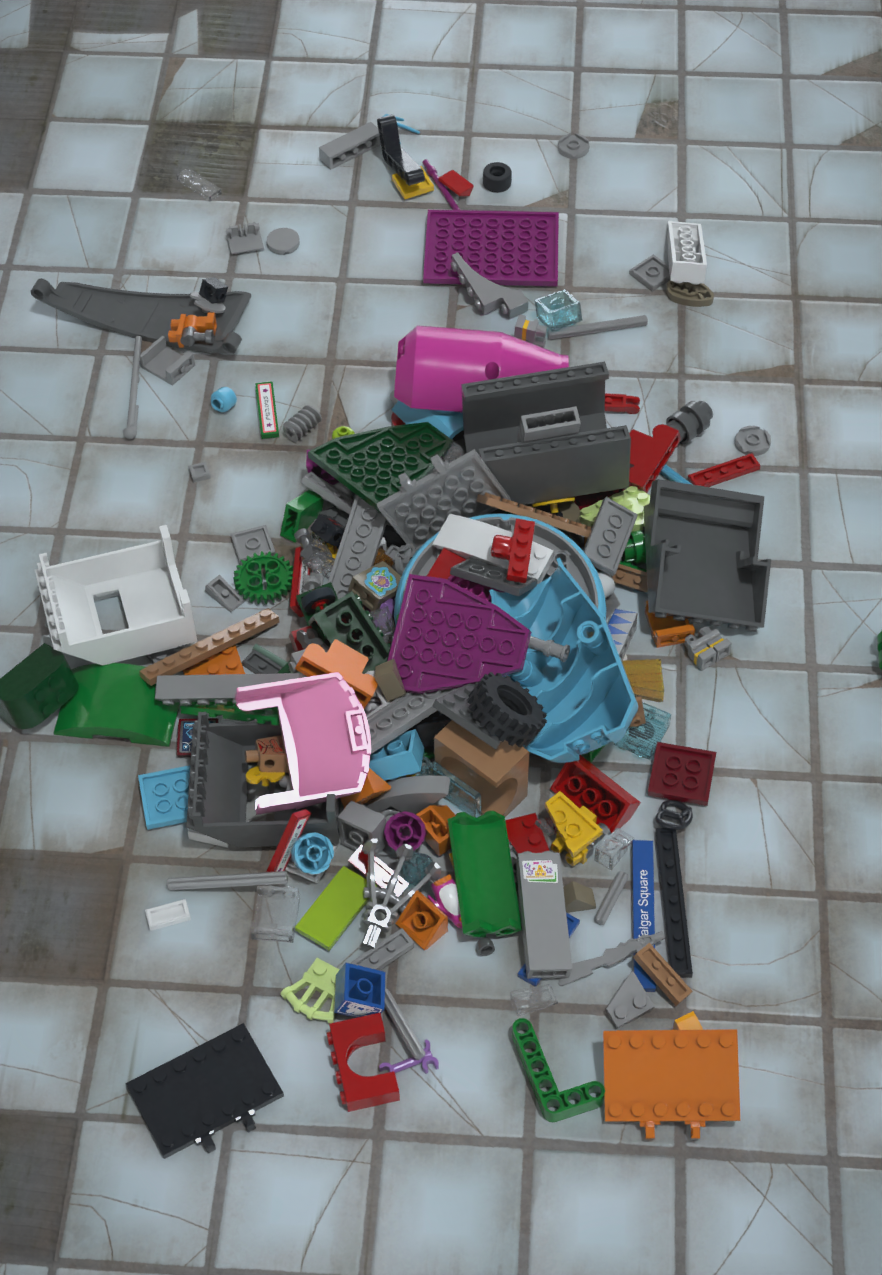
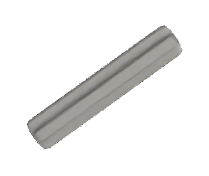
[595,871,628,925]

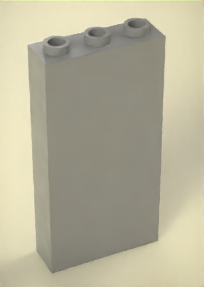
[517,406,581,443]

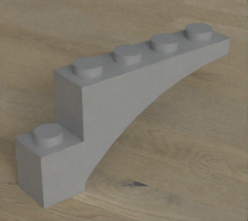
[451,252,528,319]

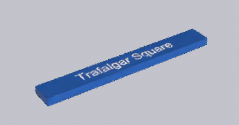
[632,840,656,992]

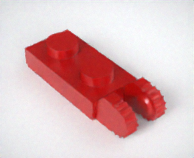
[605,393,640,414]

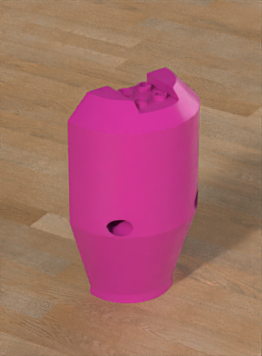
[394,325,569,412]

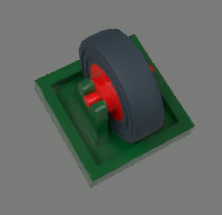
[296,582,339,626]

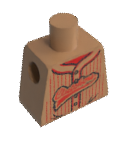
[245,735,289,773]

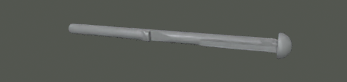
[123,336,142,439]

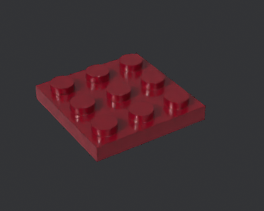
[647,742,717,806]

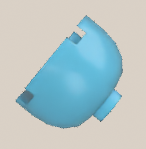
[291,832,334,874]

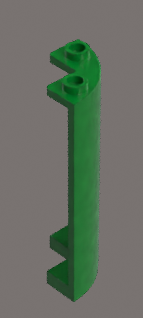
[448,811,522,937]

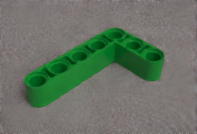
[512,1018,605,1123]

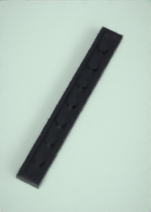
[655,828,693,978]

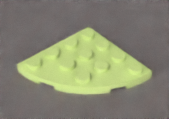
[580,486,650,531]

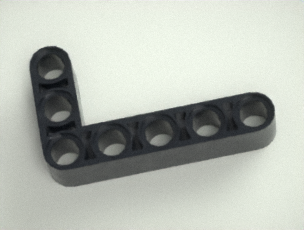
[377,114,425,186]

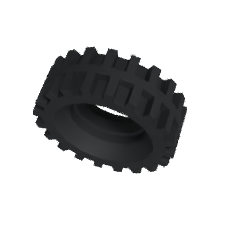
[467,672,547,747]

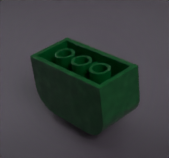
[0,643,79,729]

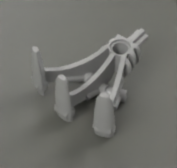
[362,838,441,948]

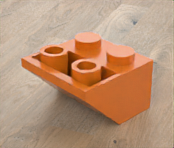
[416,805,455,856]

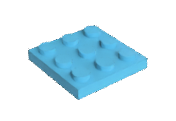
[138,765,190,830]

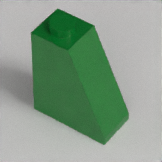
[280,490,324,543]

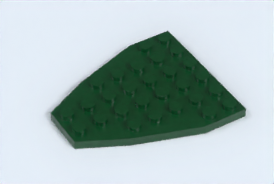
[308,422,452,513]

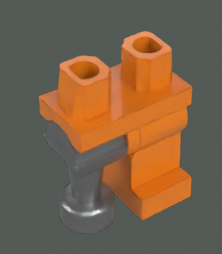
[168,312,217,348]

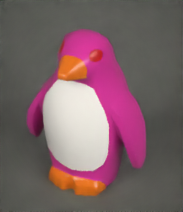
[427,874,462,928]

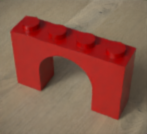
[326,1013,400,1112]

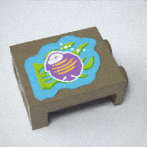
[348,561,401,614]

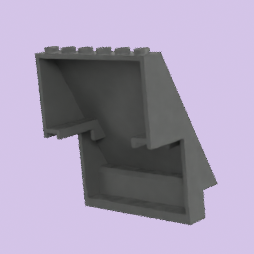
[644,479,771,631]

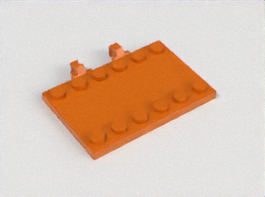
[603,1029,741,1139]

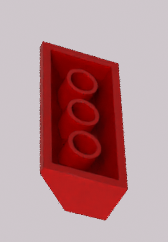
[550,755,641,837]

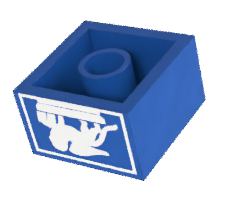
[334,963,385,1018]

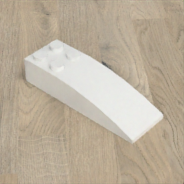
[668,221,707,285]
[432,514,554,584]

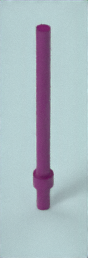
[422,159,460,210]

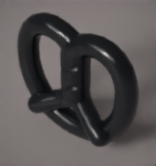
[655,800,693,830]

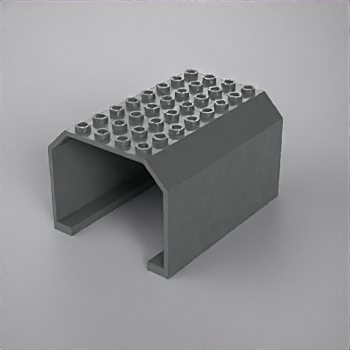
[461,361,631,506]

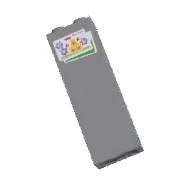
[516,851,572,979]

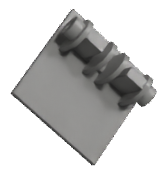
[226,222,264,254]

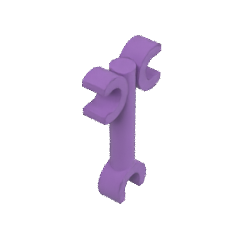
[379,1039,439,1074]

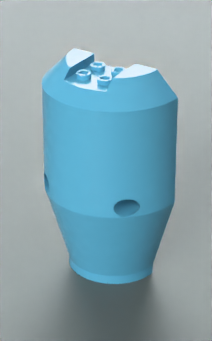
[489,557,638,763]

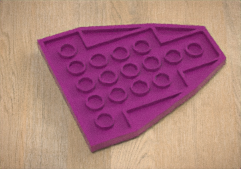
[388,574,532,694]

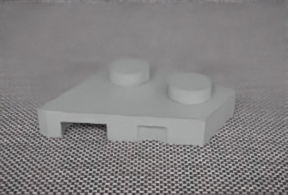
[606,971,655,1029]

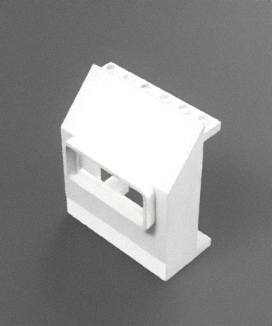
[35,525,197,665]

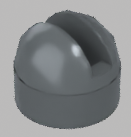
[477,937,495,956]

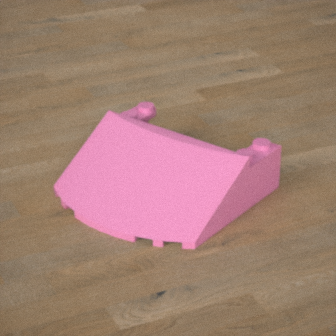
[235,672,371,815]

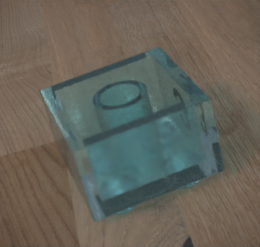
[535,289,582,332]

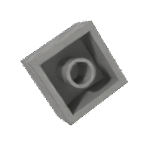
[337,801,388,857]

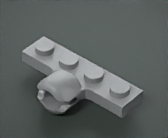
[301,472,355,514]

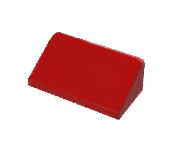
[438,170,474,196]

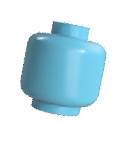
[211,387,237,412]

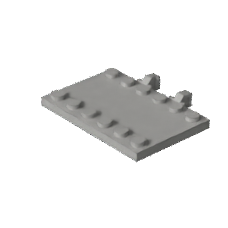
[377,449,511,549]

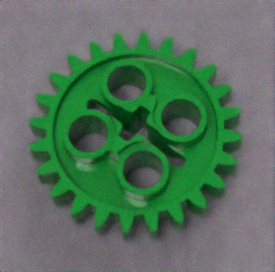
[233,551,293,604]

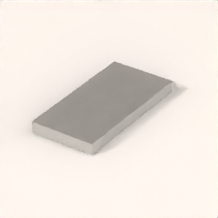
[583,497,638,576]

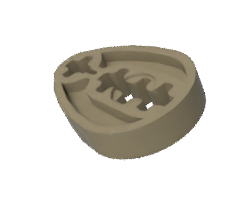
[666,280,714,307]

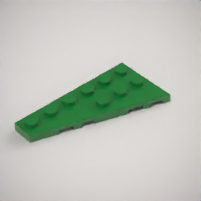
[180,702,280,725]

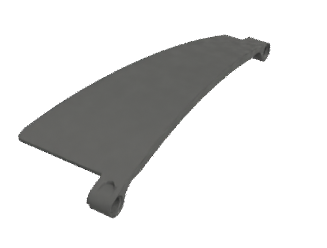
[31,278,251,354]

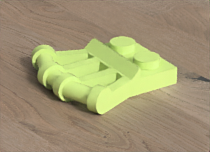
[281,958,339,1023]

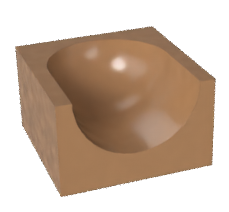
[434,720,529,817]

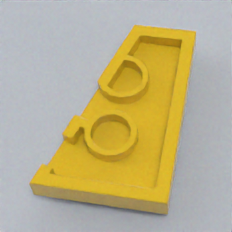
[545,791,603,858]

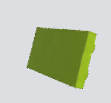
[295,866,377,951]

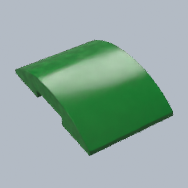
[53,663,180,747]

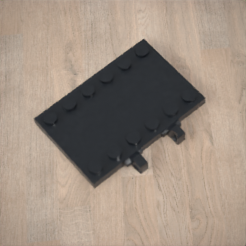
[125,1023,284,1159]

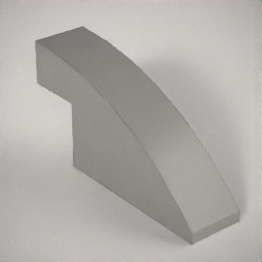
[366,776,450,814]

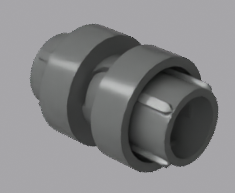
[666,401,713,444]

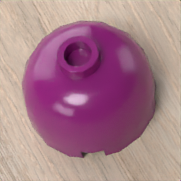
[384,811,426,851]

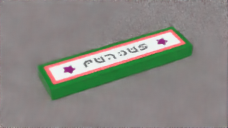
[255,381,279,439]

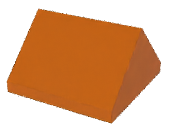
[340,768,391,809]
[395,890,448,950]

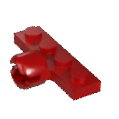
[491,518,535,583]

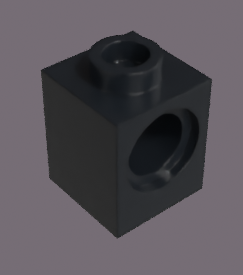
[199,277,228,304]

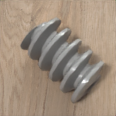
[283,405,322,442]

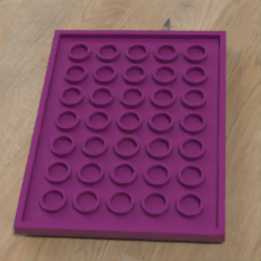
[423,209,559,286]

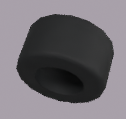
[483,162,512,193]

